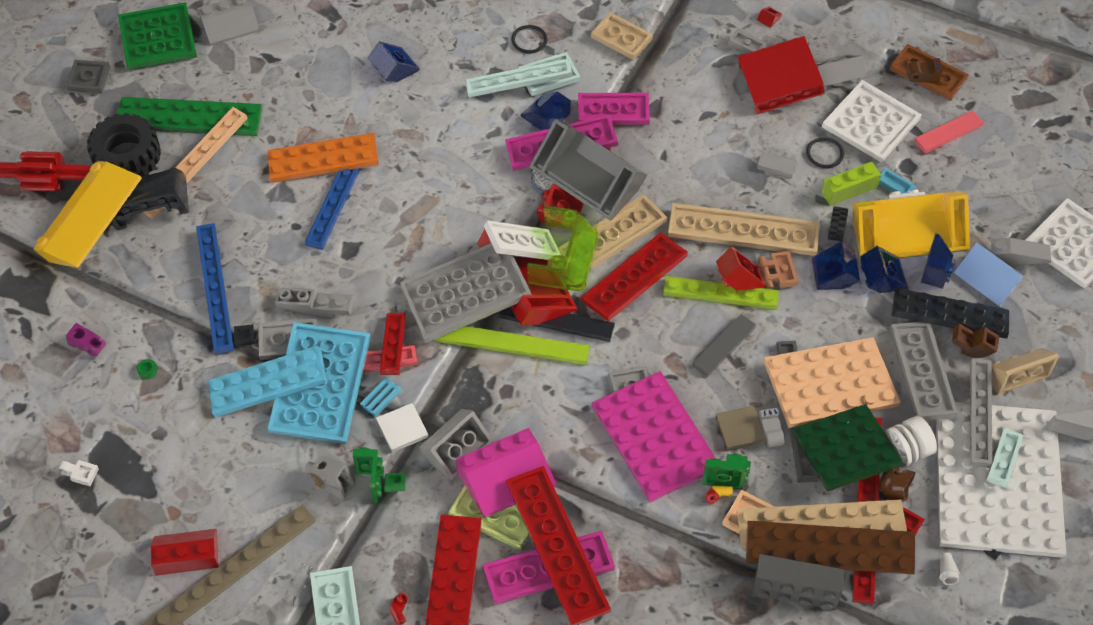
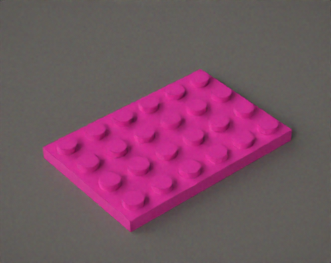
[592,371,716,503]

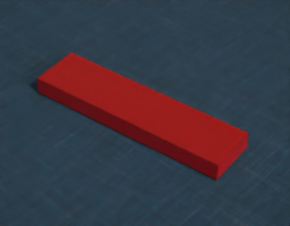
[380,313,406,375]

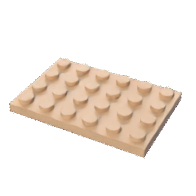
[763,337,901,428]

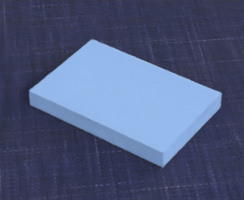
[954,242,1024,307]

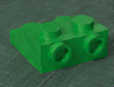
[702,453,751,490]

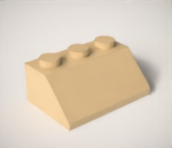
[992,348,1059,395]

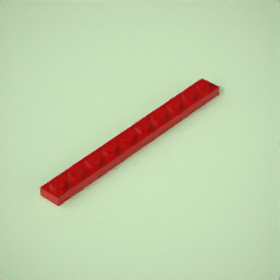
[852,417,882,605]

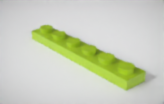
[663,276,779,310]

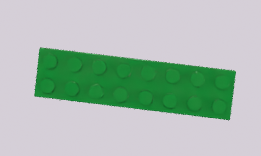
[117,97,263,136]

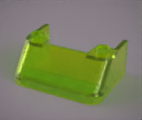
[527,205,599,291]

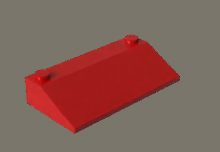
[477,229,578,325]

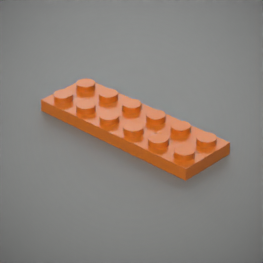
[267,133,379,183]

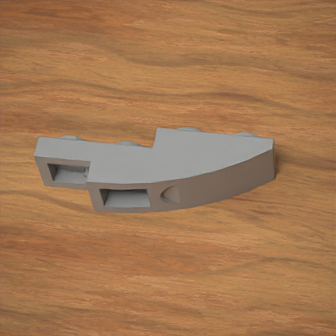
[275,288,355,319]

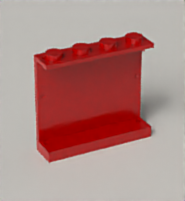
[737,36,825,114]

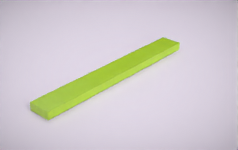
[434,326,590,365]

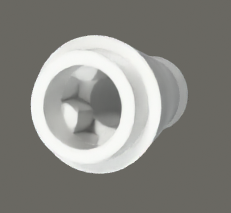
[939,553,960,585]

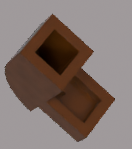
[952,323,999,358]

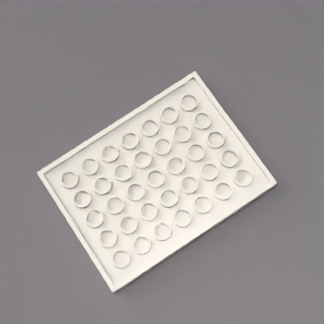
[936,402,1066,558]

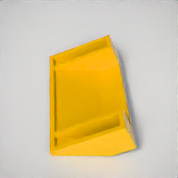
[34,161,142,268]
[852,190,970,262]

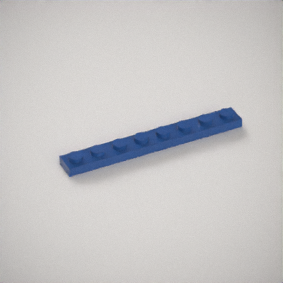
[196,223,234,354]

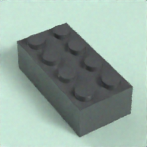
[752,554,845,611]

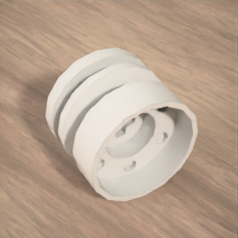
[884,415,937,468]

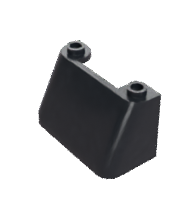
[112,168,189,230]

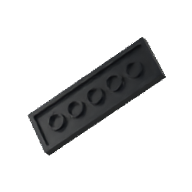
[891,288,1009,339]

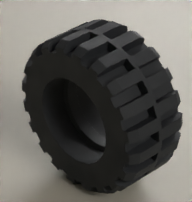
[87,113,161,177]

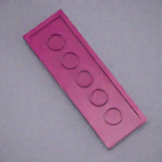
[505,114,618,171]
[483,530,615,605]

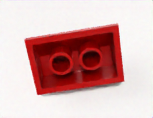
[151,529,219,576]

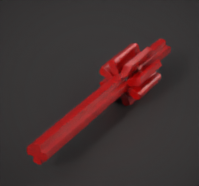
[0,151,92,191]

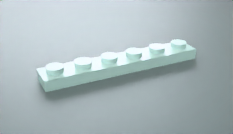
[466,59,572,97]

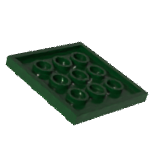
[793,404,903,492]

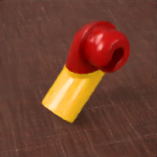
[705,486,733,504]

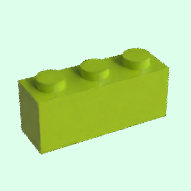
[821,161,881,206]

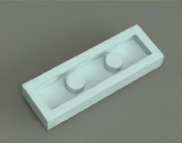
[987,428,1024,488]

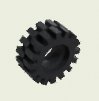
[828,206,849,242]

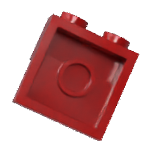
[536,184,584,232]

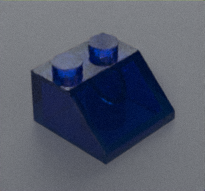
[368,41,420,82]
[521,91,571,131]
[921,233,955,289]
[811,241,860,290]
[860,246,908,293]

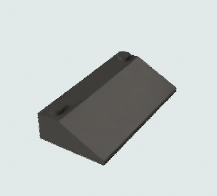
[529,119,647,221]

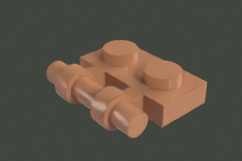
[758,251,799,289]

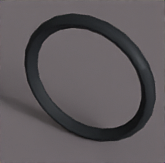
[511,25,548,53]
[806,137,844,168]

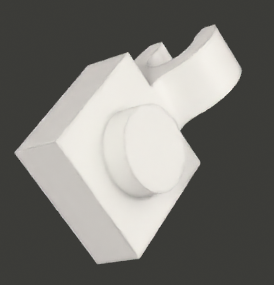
[59,460,99,486]

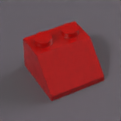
[716,246,765,291]

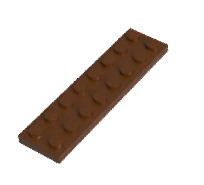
[746,520,916,575]

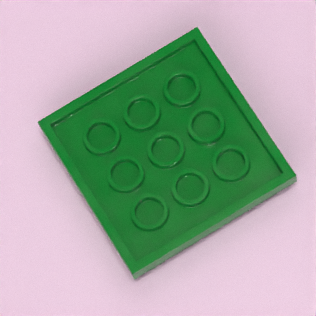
[118,2,197,70]

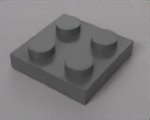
[66,60,110,94]

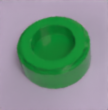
[137,359,158,379]

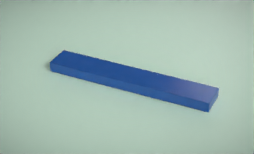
[305,168,361,250]

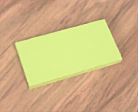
[448,485,529,551]

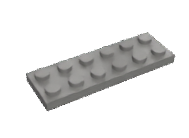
[891,322,958,421]

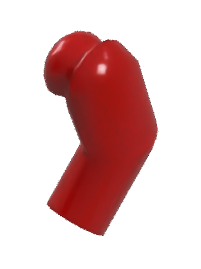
[389,593,408,625]

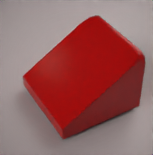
[757,7,783,28]

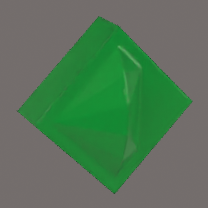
[384,473,406,492]

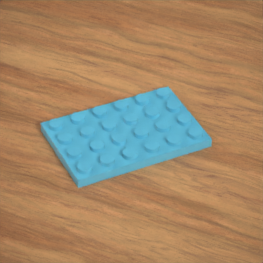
[267,322,371,444]

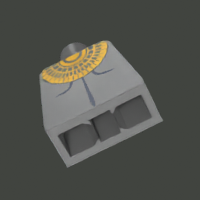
[305,456,355,500]

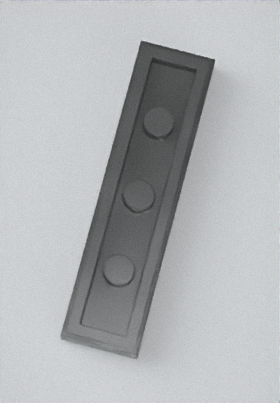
[692,314,756,377]

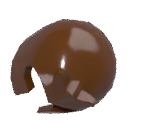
[880,467,916,501]

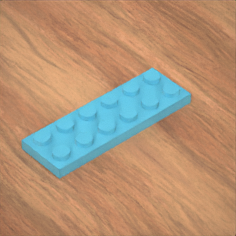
[208,345,327,417]

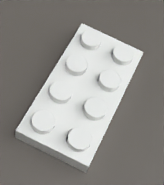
[484,221,561,261]

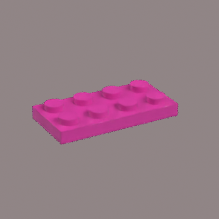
[578,93,650,125]

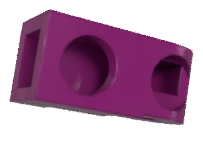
[66,323,106,357]

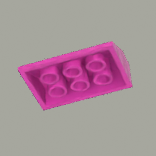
[456,428,557,518]

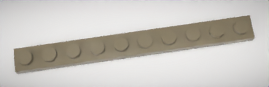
[142,505,316,625]

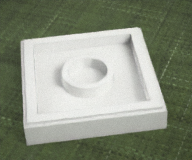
[376,403,429,453]

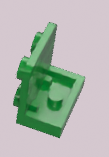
[353,447,384,503]

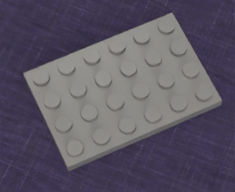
[400,243,532,343]

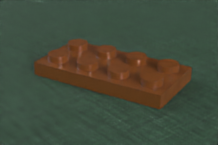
[889,44,969,101]

